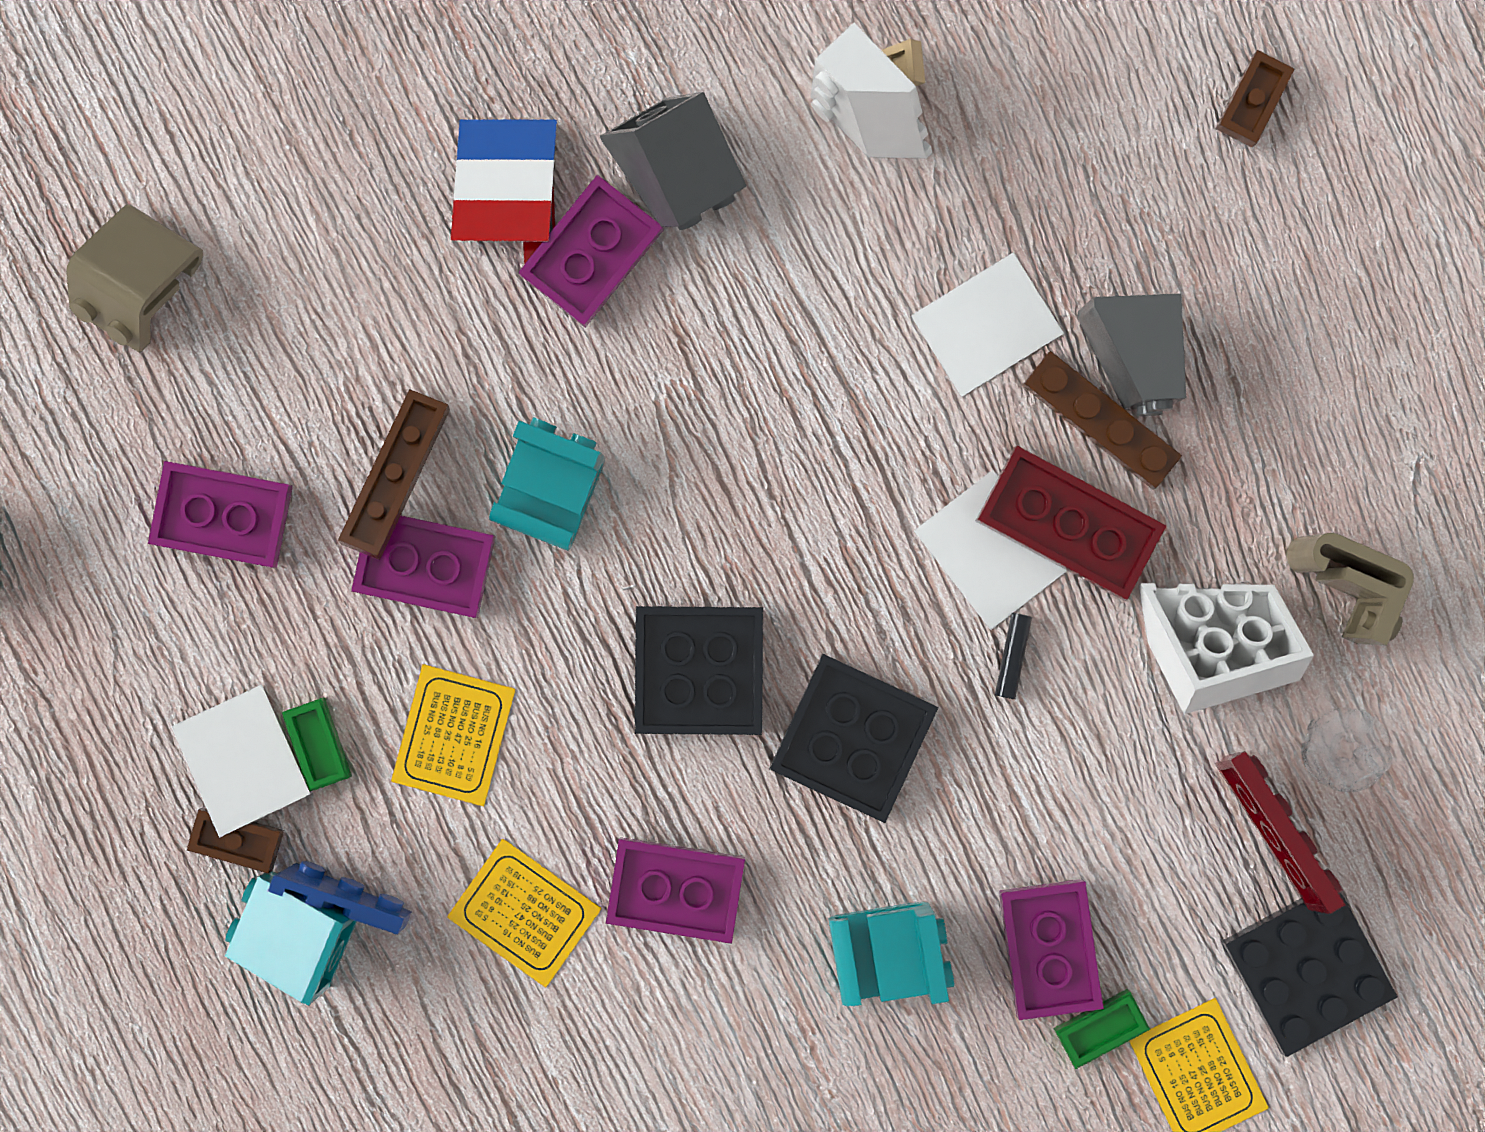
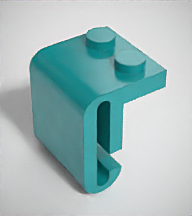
[489,417,606,551]
[828,902,955,1006]

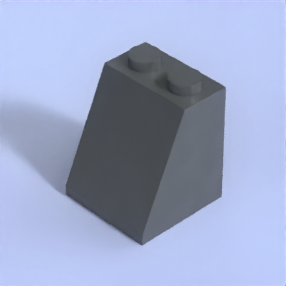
[600,92,747,230]
[1077,293,1186,416]

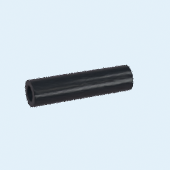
[995,613,1032,699]

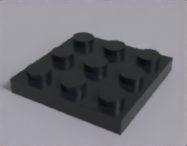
[635,606,763,735]
[769,653,939,823]
[1221,892,1398,1057]

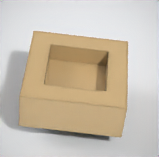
[881,39,925,86]

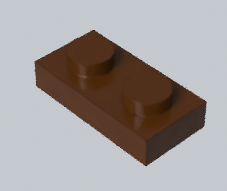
[1215,50,1295,148]
[187,807,284,873]

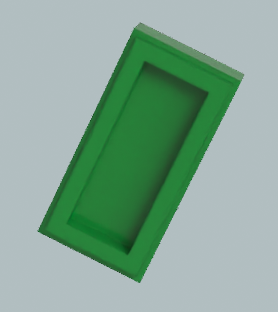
[282,697,352,792]
[1053,989,1150,1069]

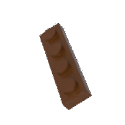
[1022,351,1182,490]
[338,389,450,560]

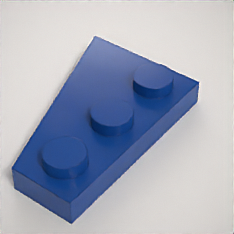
[267,861,412,935]

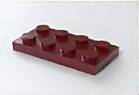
[975,445,1167,601]
[1214,751,1345,914]

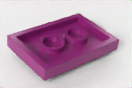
[518,174,664,328]
[148,461,293,568]
[351,515,496,618]
[606,837,745,944]
[999,879,1103,1020]

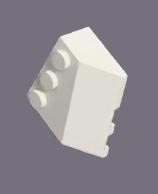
[810,23,933,159]
[1139,583,1314,714]

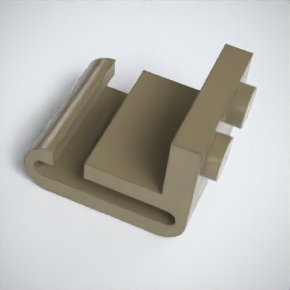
[66,204,203,353]
[1286,533,1414,646]

